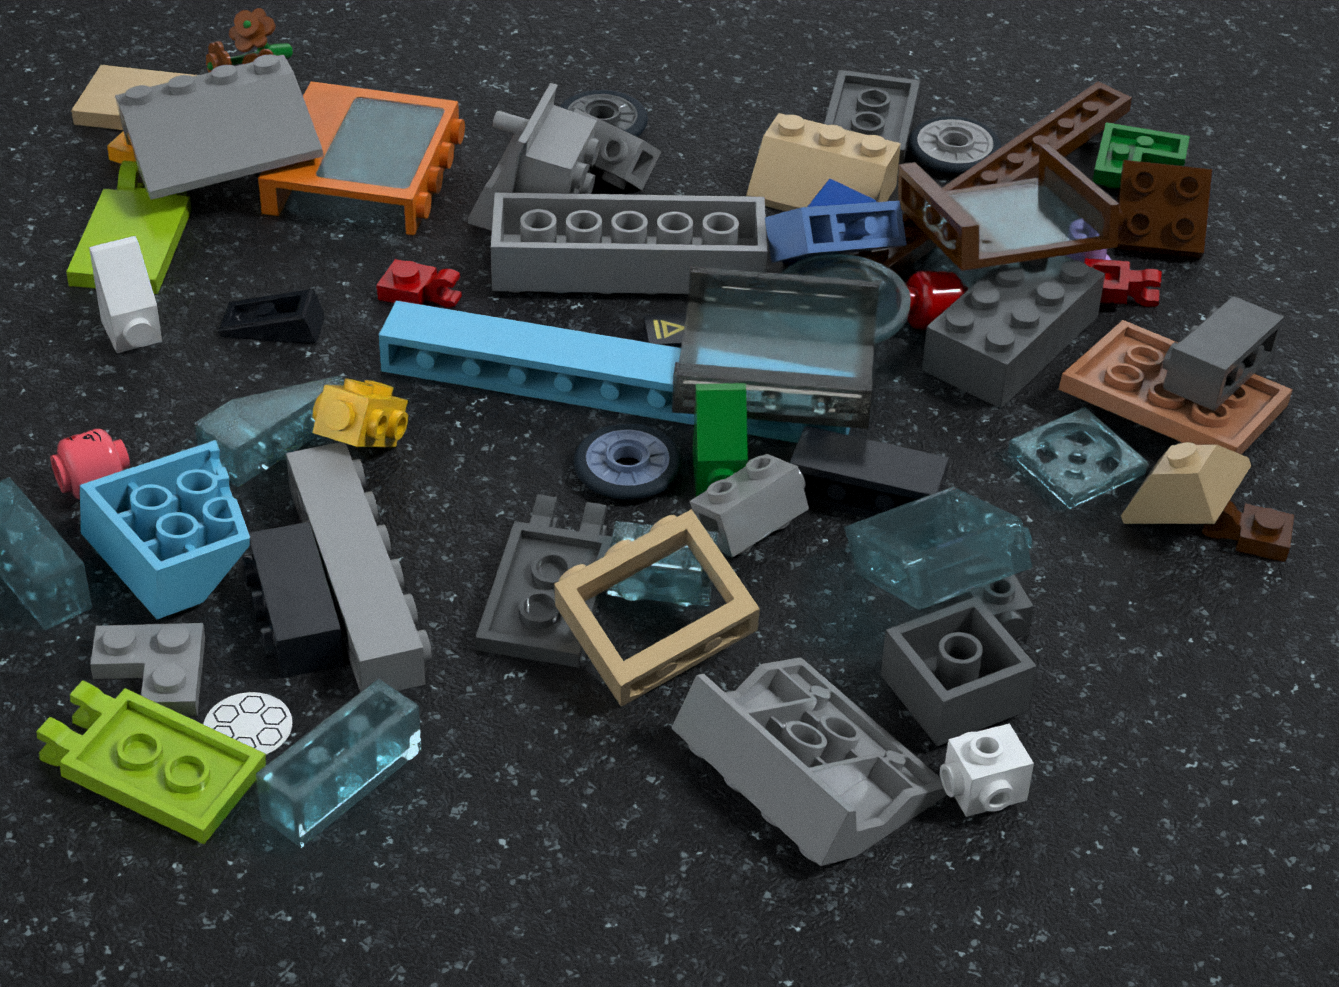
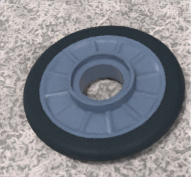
[574,424,682,500]

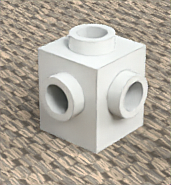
[940,723,1034,817]

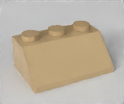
[746,113,901,211]

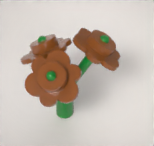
[206,8,293,72]

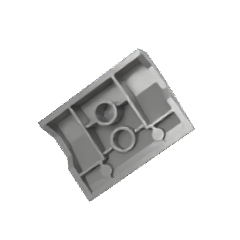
[115,55,324,200]
[672,657,947,866]

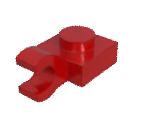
[1084,258,1162,307]
[376,259,462,308]

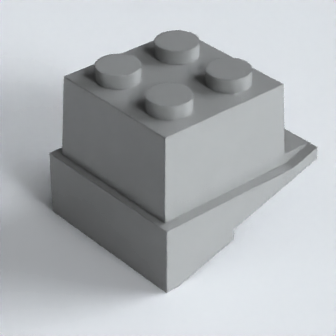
[468,83,601,230]

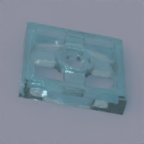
[1008,407,1148,509]

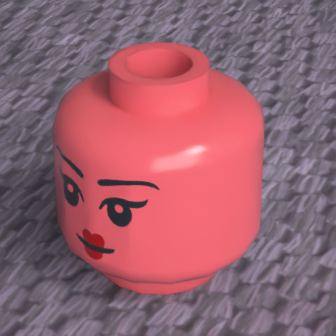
[50,428,130,500]

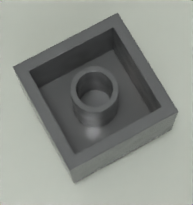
[880,596,1036,746]

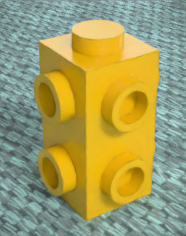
[312,378,408,447]

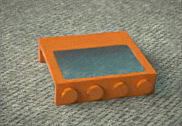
[258,81,465,235]

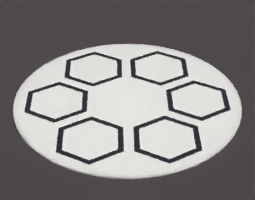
[203,692,292,755]

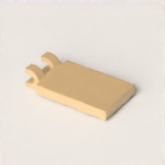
[71,65,197,130]

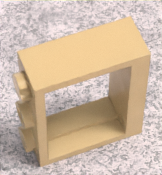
[554,509,760,707]

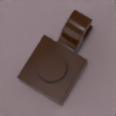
[1202,500,1294,562]

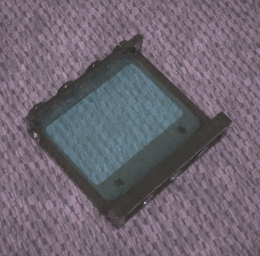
[672,266,880,429]

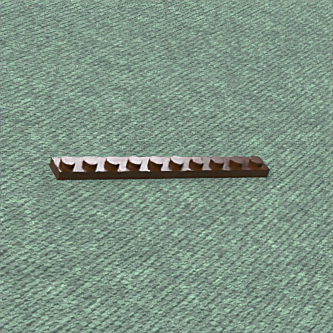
[833,81,1132,295]

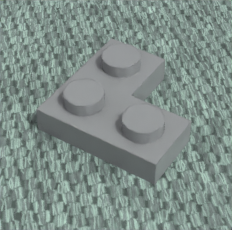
[90,623,205,716]

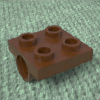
[1113,160,1212,259]

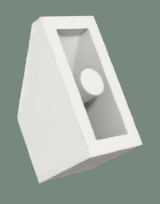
[89,236,162,353]

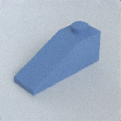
[765,201,907,263]

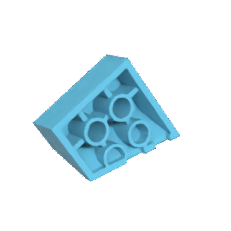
[80,440,250,619]

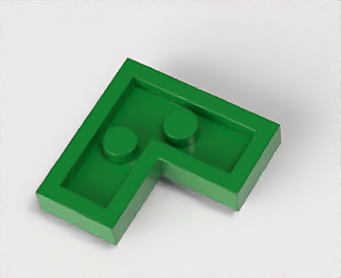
[1092,122,1190,189]

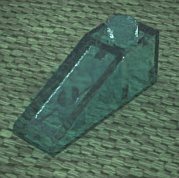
[194,376,345,487]

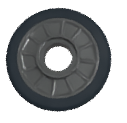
[560,90,648,137]

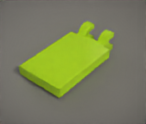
[66,161,192,294]
[36,680,266,844]

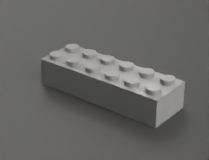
[491,192,768,296]

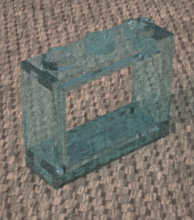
[844,487,1032,610]

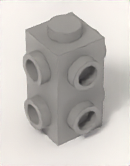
[574,108,661,190]
[690,454,809,558]

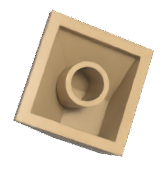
[1121,442,1251,524]

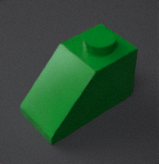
[693,383,748,497]

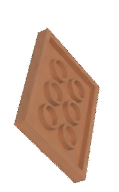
[1058,320,1292,455]

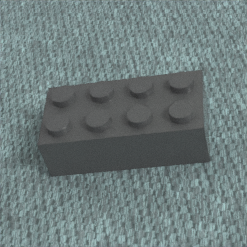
[922,238,1105,409]

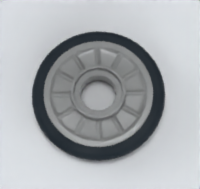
[909,116,1001,174]

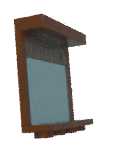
[898,144,1123,271]

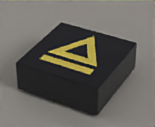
[643,313,696,351]

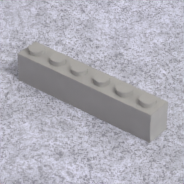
[286,442,432,699]

